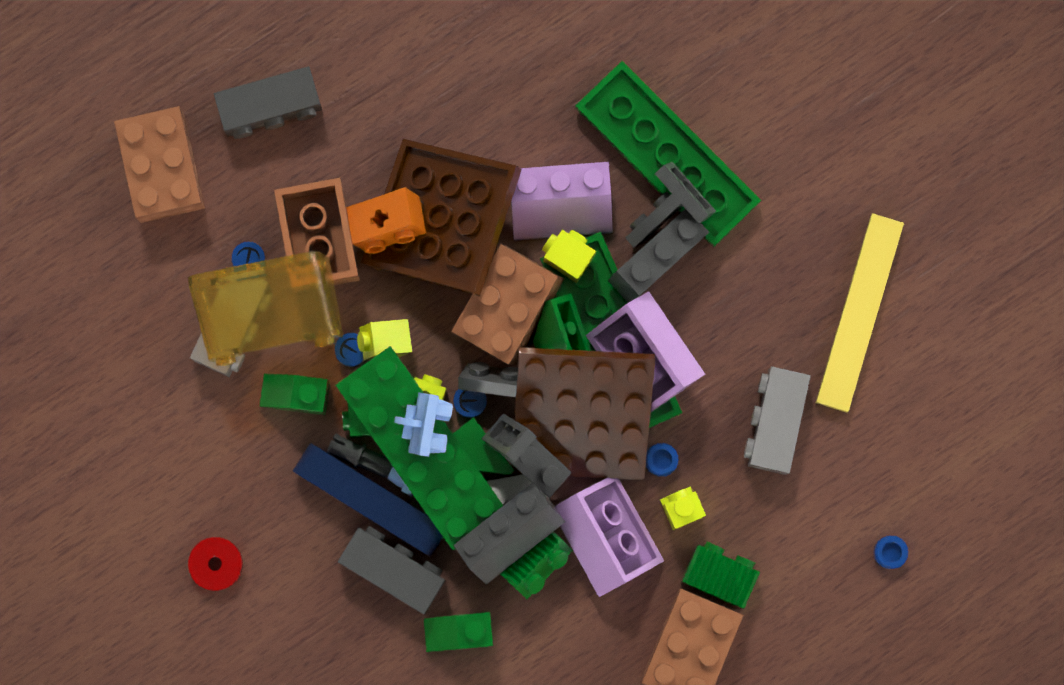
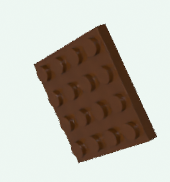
[361,139,522,296]
[511,347,655,480]

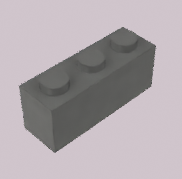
[214,66,322,139]
[608,209,709,303]
[454,482,565,584]
[338,526,446,615]

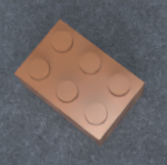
[114,106,205,223]
[274,178,360,293]
[451,244,564,365]
[640,589,744,685]

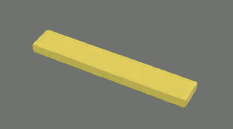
[815,213,904,413]

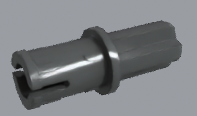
[327,433,393,478]

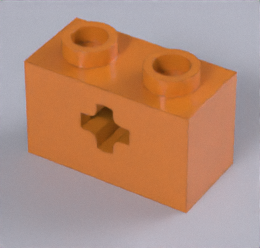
[346,187,426,254]

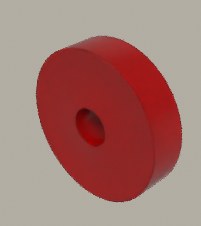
[188,537,243,591]

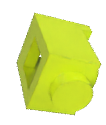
[660,486,706,530]

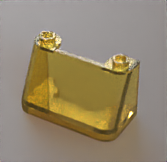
[188,252,343,366]

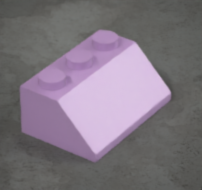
[511,162,613,241]
[586,291,705,412]
[555,477,664,597]

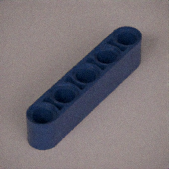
[293,443,443,557]

